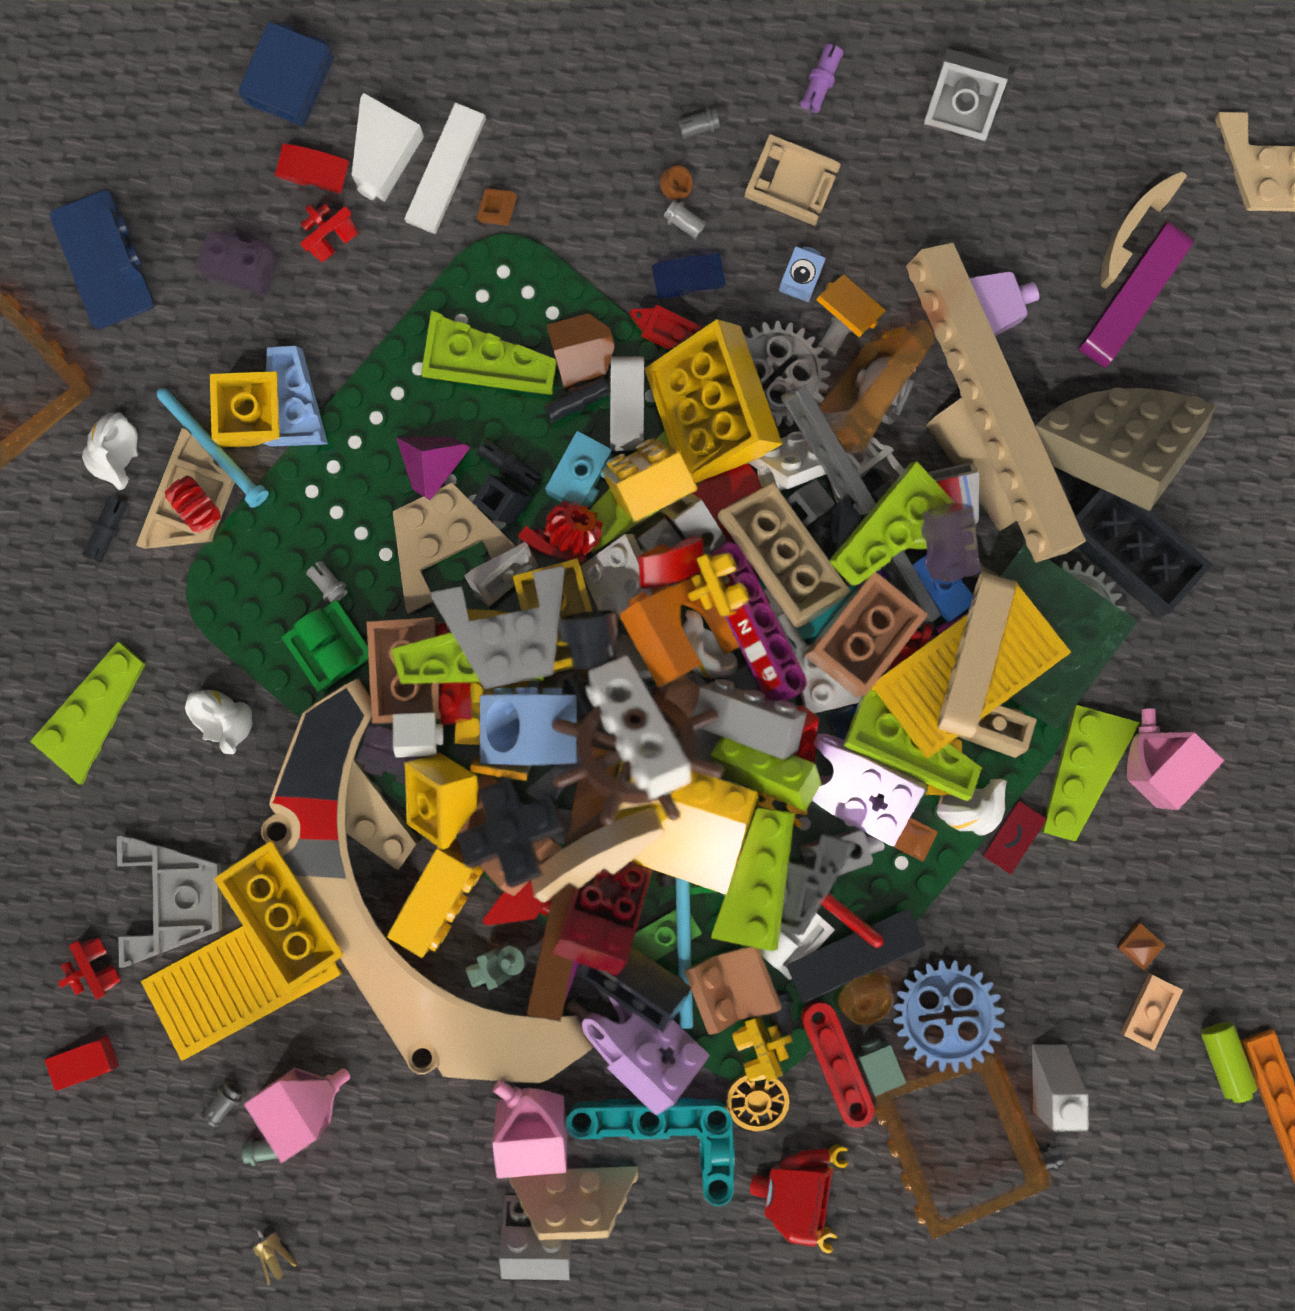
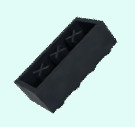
[1074,487,1213,618]

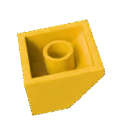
[210,371,280,448]
[405,753,479,849]

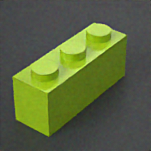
[710,736,822,811]

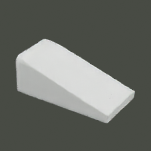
[464,542,539,607]

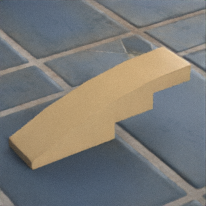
[531,807,665,902]

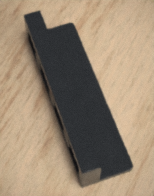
[787,910,927,1004]

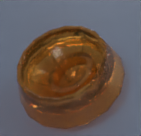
[838,974,894,1025]

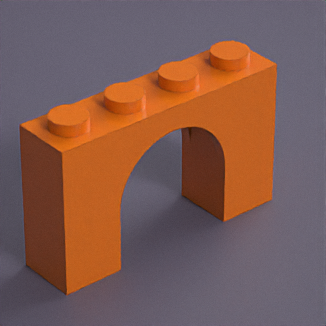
[619,571,740,687]

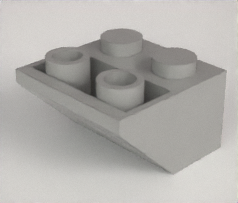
[499,1195,571,1280]

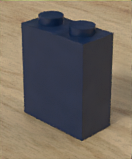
[238,21,334,127]

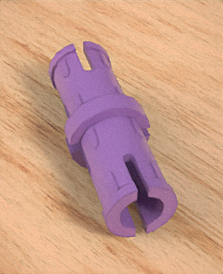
[800,44,844,113]

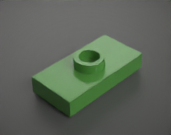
[632,908,702,961]

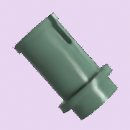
[242,1138,278,1166]

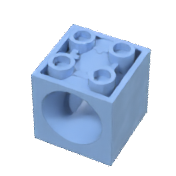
[480,688,576,765]

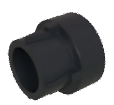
[559,610,620,669]

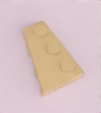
[345,758,420,870]

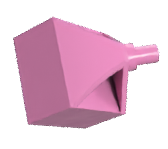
[1127,709,1224,810]
[244,1068,350,1163]
[493,1080,567,1178]

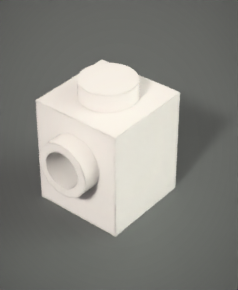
[393,713,443,758]

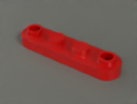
[801,1000,874,1128]

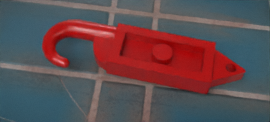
[629,304,704,351]

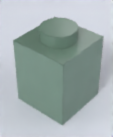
[856,1038,906,1096]

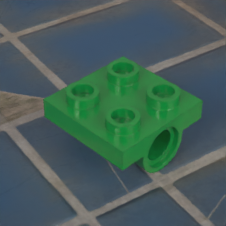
[281,600,369,692]

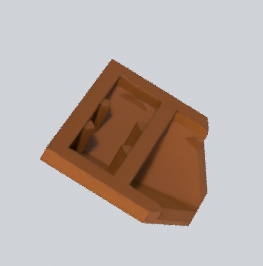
[547,313,615,388]

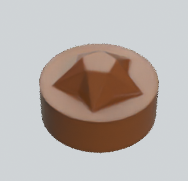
[660,165,693,200]

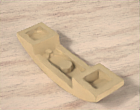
[1100,172,1187,289]

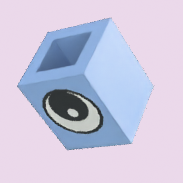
[779,246,826,303]

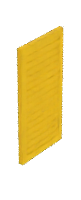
[872,580,1071,759]
[141,926,342,1061]

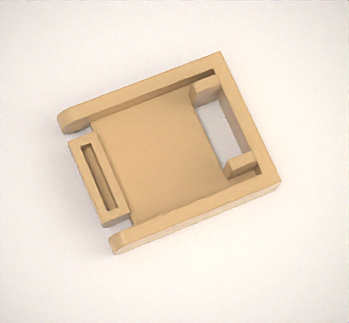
[745,134,841,226]

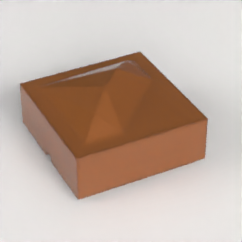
[476,188,517,226]
[894,818,938,862]
[1116,922,1166,970]

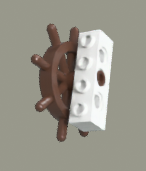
[552,656,724,825]

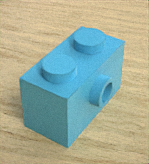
[545,431,613,508]

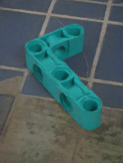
[566,1098,735,1206]

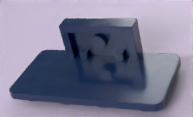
[50,190,154,329]

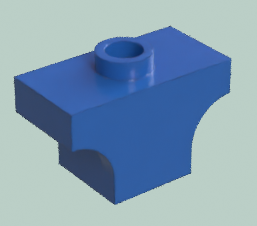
[912,548,973,622]

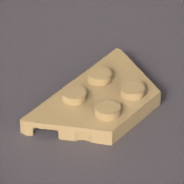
[136,428,235,549]
[509,1166,638,1241]

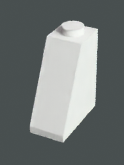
[352,93,424,201]
[1032,1044,1088,1130]

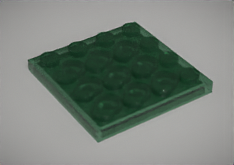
[1001,544,1138,731]

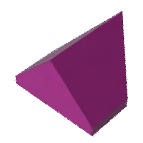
[396,437,470,500]

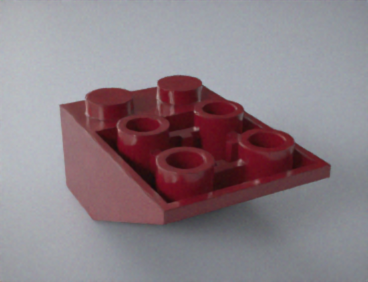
[552,861,652,976]

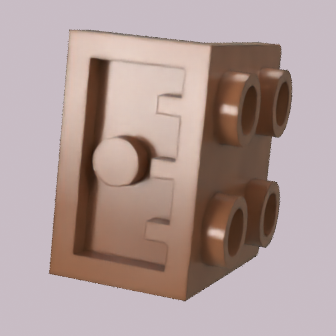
[684,946,781,1035]

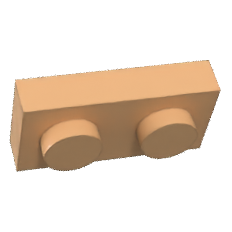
[1120,973,1183,1050]

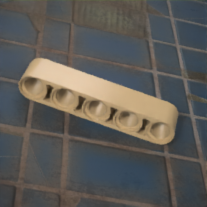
[937,572,1016,739]

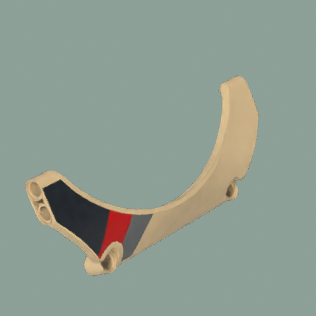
[261,679,594,1083]

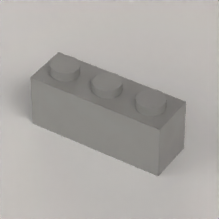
[695,679,806,759]

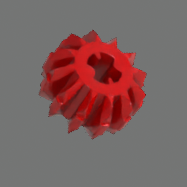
[165,475,221,534]
[544,500,603,558]

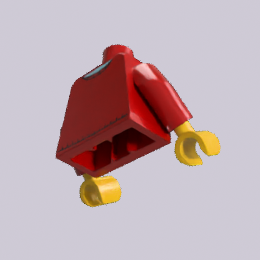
[750,1144,849,1253]

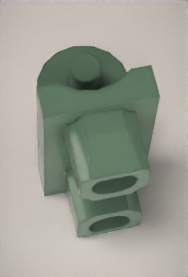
[466,941,527,990]

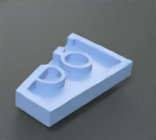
[263,346,328,447]

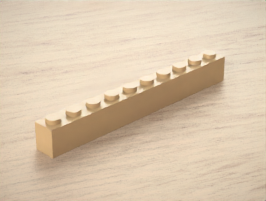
[906,243,1086,563]

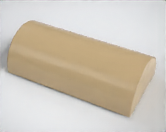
[926,398,1017,531]
[718,482,851,628]

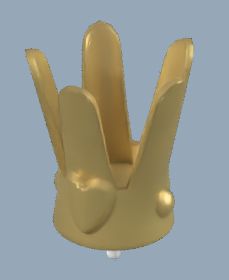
[252,1231,298,1285]

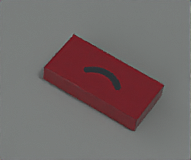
[981,801,1047,875]

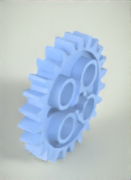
[894,960,1004,1073]

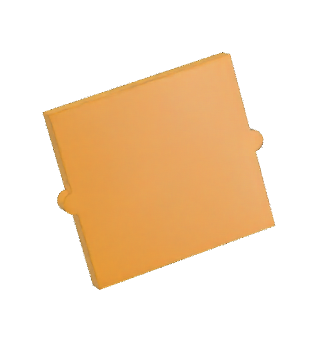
[816,274,886,337]
[470,755,530,781]

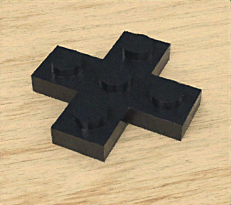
[456,777,565,888]

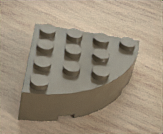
[1035,388,1216,511]

